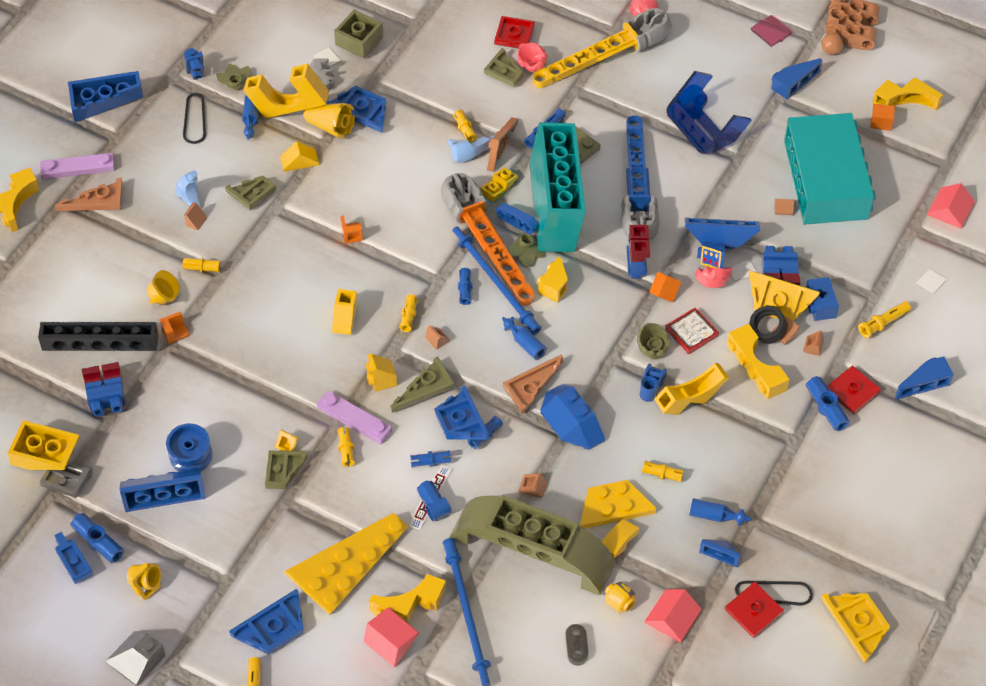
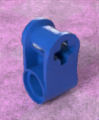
[639,363,667,402]

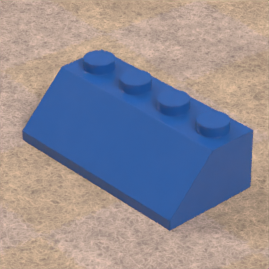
[119,468,206,512]

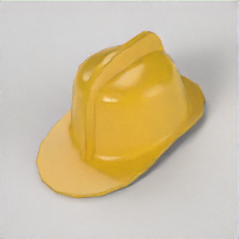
[147,270,180,305]

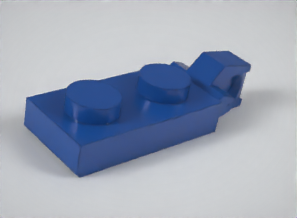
[54,531,93,584]

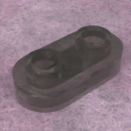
[565,624,589,666]

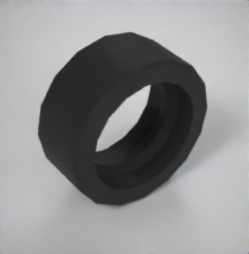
[749,305,788,344]

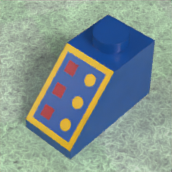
[697,242,725,268]

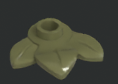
[216,64,251,90]
[509,233,544,267]

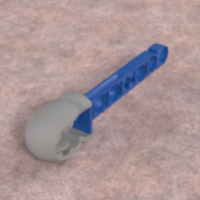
[621,115,659,241]

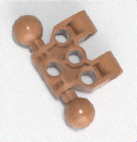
[821,0,880,55]

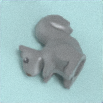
[310,58,335,89]

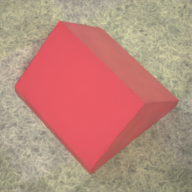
[927,183,975,228]
[645,589,702,642]
[364,607,420,667]

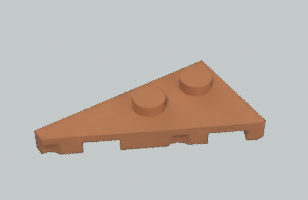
[487,117,518,172]
[55,178,123,211]
[503,355,564,414]

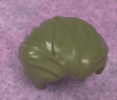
[637,323,671,359]

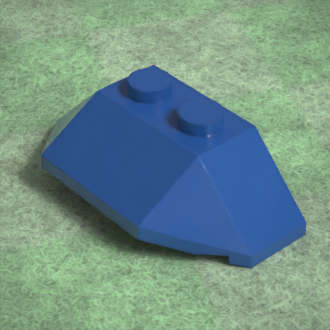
[685,217,760,249]
[540,384,605,450]

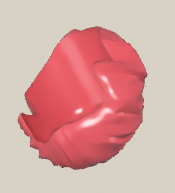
[629,0,658,17]
[517,43,548,72]
[695,266,733,288]

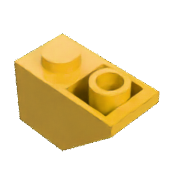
[537,257,568,303]
[332,289,358,335]
[365,354,397,392]

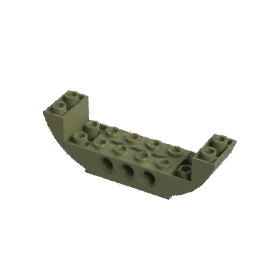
[449,495,615,596]

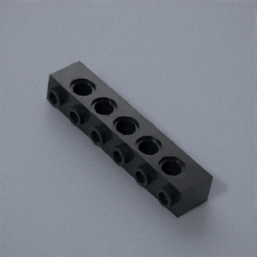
[38,322,159,351]

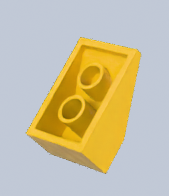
[8,420,80,470]

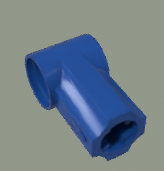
[417,480,452,522]

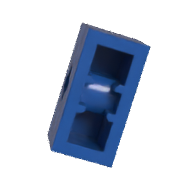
[806,277,839,321]

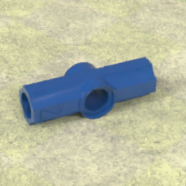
[806,376,850,432]
[70,513,125,564]

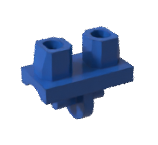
[184,48,204,80]

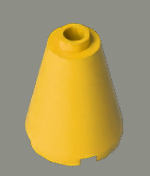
[304,103,355,139]

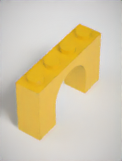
[244,63,329,119]

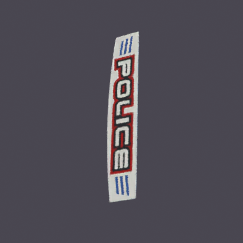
[409,464,452,531]

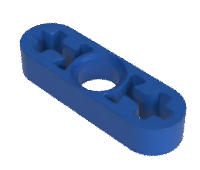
[496,203,539,234]

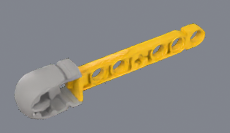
[533,8,672,88]

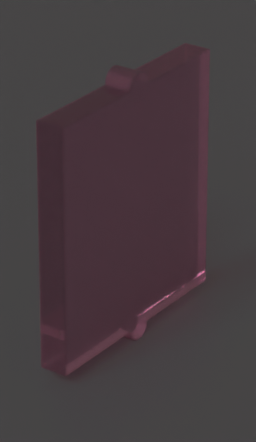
[751,15,792,47]

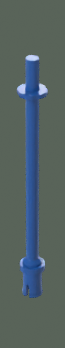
[452,226,542,335]
[442,538,491,686]

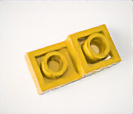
[480,167,518,202]
[602,519,640,558]

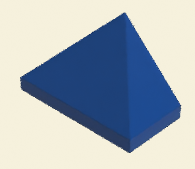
[699,539,741,567]

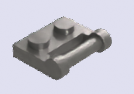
[39,462,93,498]

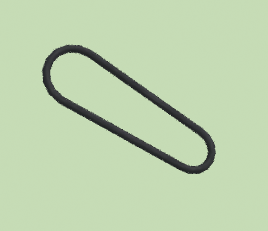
[183,93,206,144]
[735,581,813,606]

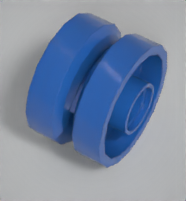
[166,423,213,472]

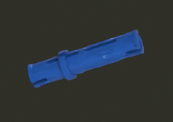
[524,108,566,148]

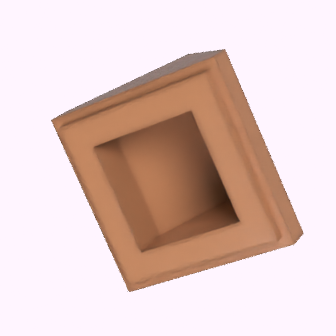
[774,198,794,215]
[425,326,450,350]
[803,331,824,356]

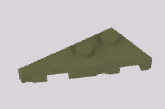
[390,356,454,413]

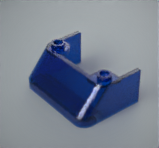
[666,71,752,155]

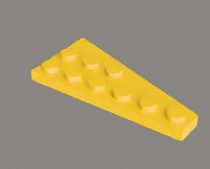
[283,513,408,615]

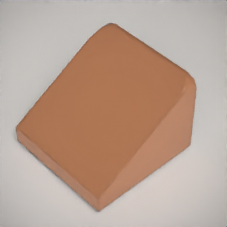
[184,202,207,230]
[771,316,799,345]
[519,473,547,497]

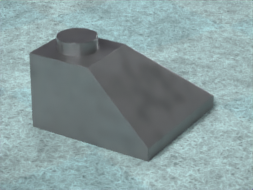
[105,631,166,686]

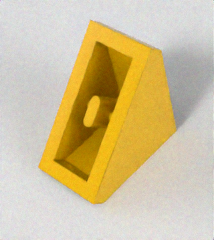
[280,141,319,172]

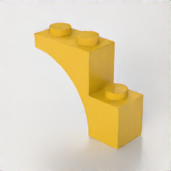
[872,77,943,110]
[0,167,39,233]
[655,363,729,415]
[369,574,446,623]

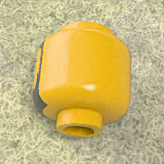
[605,581,636,613]

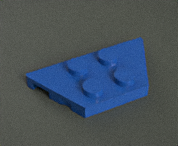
[326,86,386,133]
[434,386,490,440]
[229,589,304,655]

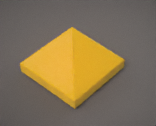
[275,430,298,451]

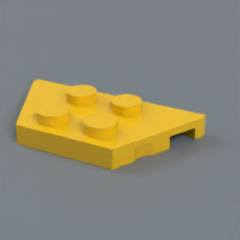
[749,270,820,321]
[580,480,656,529]
[821,593,890,663]

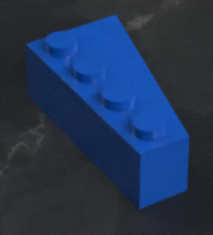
[68,71,143,123]

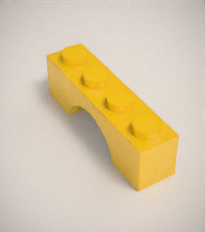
[727,323,790,399]

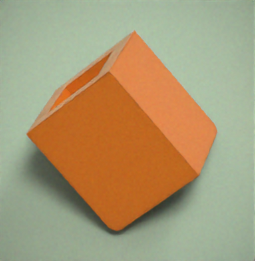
[870,104,895,131]
[340,216,363,244]
[649,272,681,302]
[159,312,189,344]

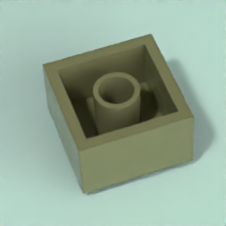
[334,9,383,59]

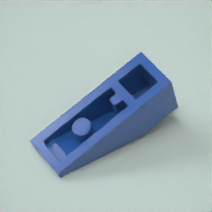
[771,58,823,99]
[895,356,954,399]

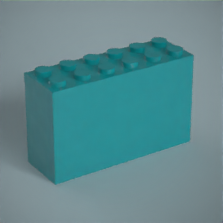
[784,113,876,225]
[529,122,586,252]

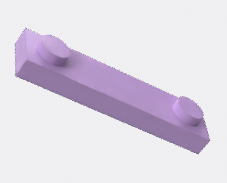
[40,153,115,179]
[317,391,392,444]

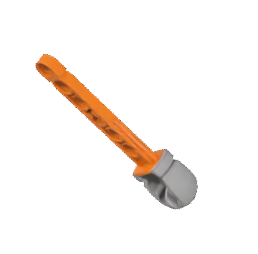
[441,173,534,306]

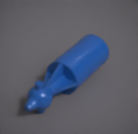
[242,95,259,140]
[502,317,547,360]
[689,498,751,526]

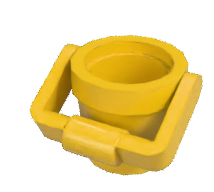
[127,563,161,600]

